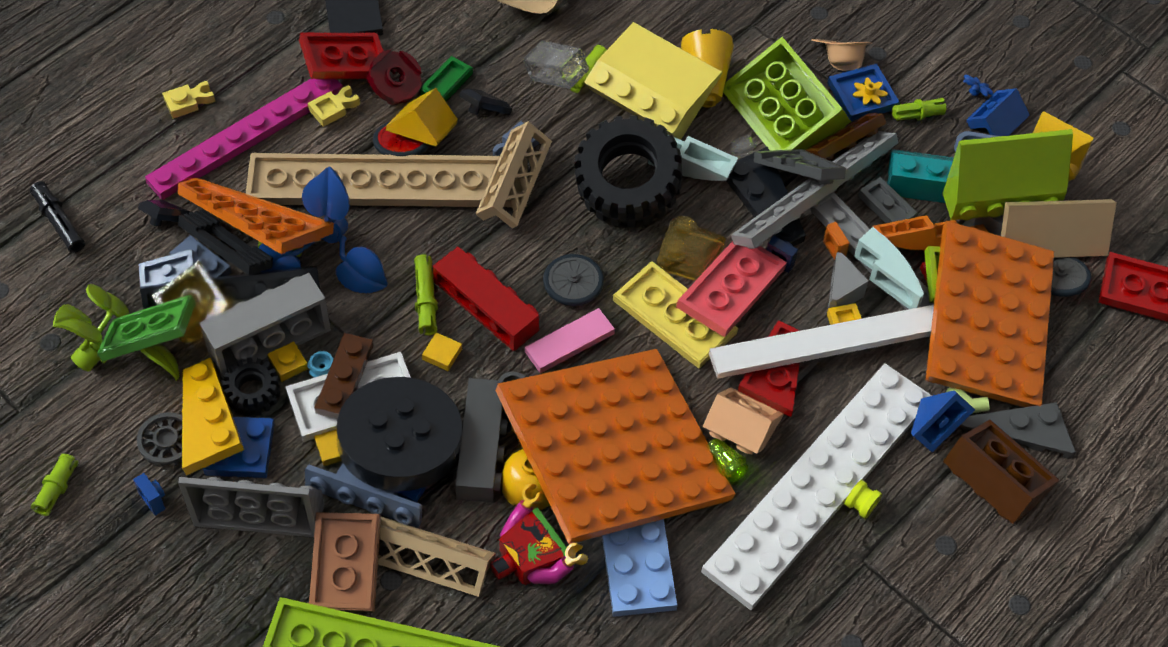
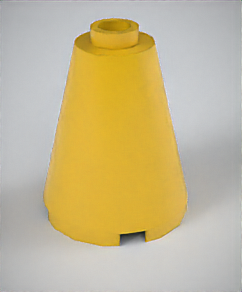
[681,29,734,108]

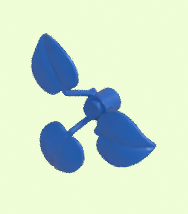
[259,166,388,293]

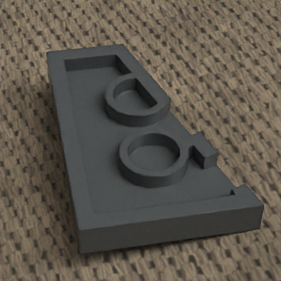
[754,149,846,184]

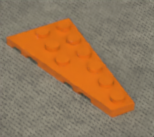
[178,178,334,254]

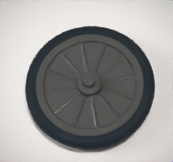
[543,254,604,306]
[1051,257,1092,297]

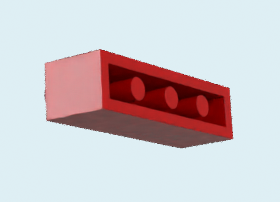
[433,246,539,351]

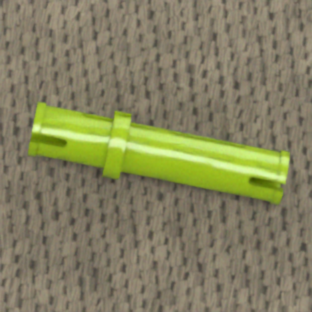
[414,254,438,336]

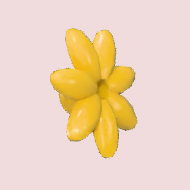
[853,77,888,105]

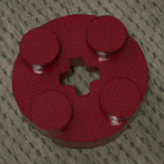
[367,50,422,105]

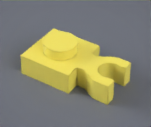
[162,81,215,119]
[308,85,360,127]

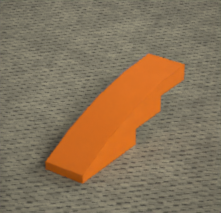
[872,215,989,251]

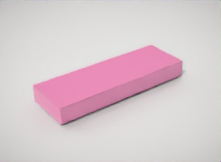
[525,308,615,374]

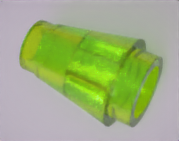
[707,438,748,482]

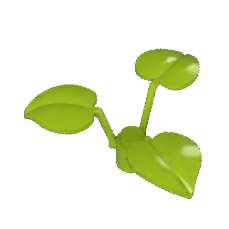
[53,284,179,381]

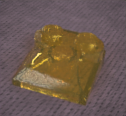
[656,216,727,281]
[151,260,232,344]

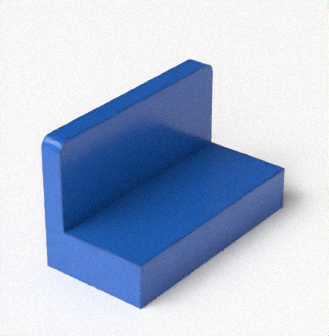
[966,88,1029,136]

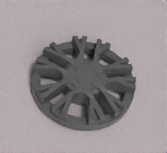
[137,412,182,467]

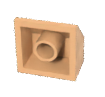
[703,387,784,455]

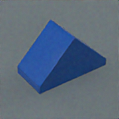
[911,390,975,452]

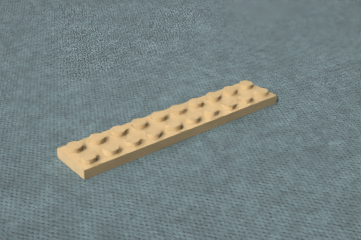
[246,153,528,207]

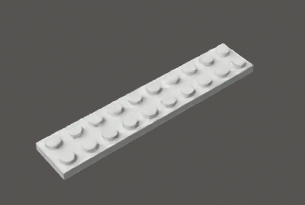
[701,363,932,610]

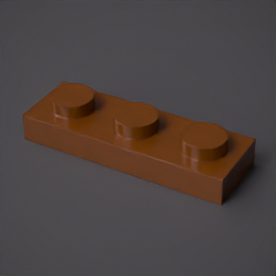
[805,113,886,161]
[314,333,373,419]

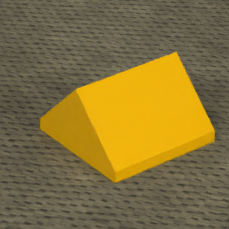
[386,88,458,146]

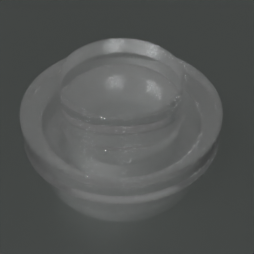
[730,135,757,158]

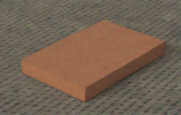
[309,512,381,612]

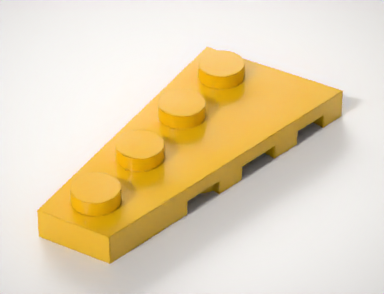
[182,358,244,475]

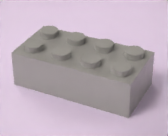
[200,273,331,381]

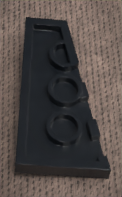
[726,146,806,247]

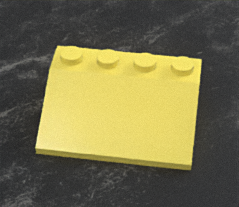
[584,22,722,140]

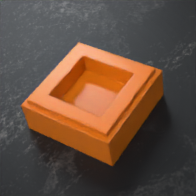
[823,222,850,260]

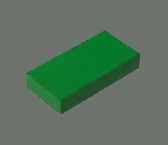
[419,56,473,101]

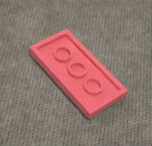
[676,241,787,337]

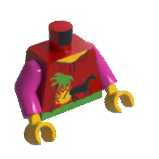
[490,484,588,585]

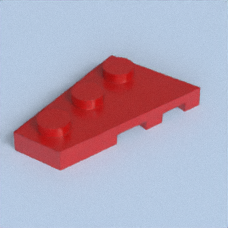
[738,320,800,417]

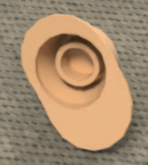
[811,39,872,71]

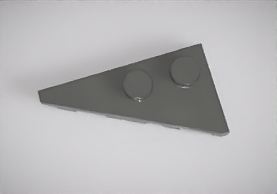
[957,402,1076,459]

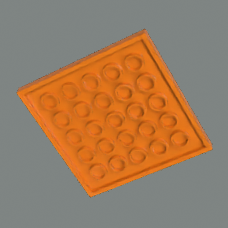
[495,349,736,544]

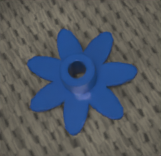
[963,75,994,97]

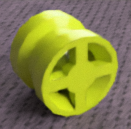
[844,479,883,519]

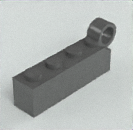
[456,372,525,503]

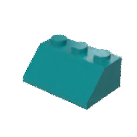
[887,149,954,203]

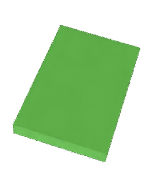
[97,295,196,362]

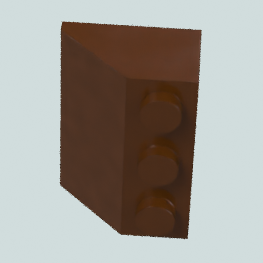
[943,420,1060,524]

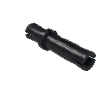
[29,181,85,253]

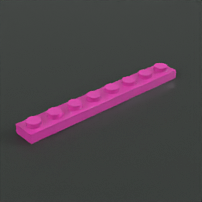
[145,79,343,200]

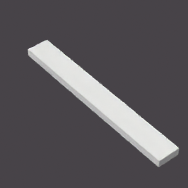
[709,304,934,379]

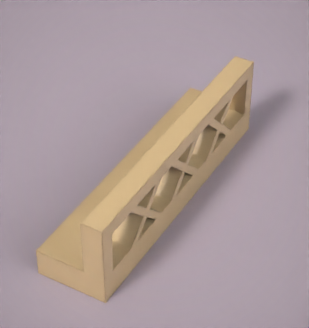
[476,121,552,228]
[378,517,496,597]

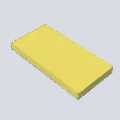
[613,261,738,369]

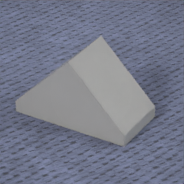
[828,252,869,308]

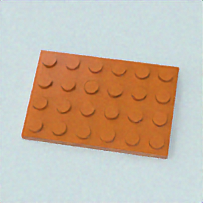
[925,221,1054,407]

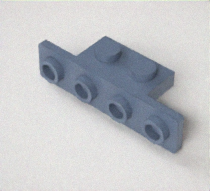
[305,463,422,528]

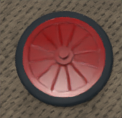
[373,121,430,156]

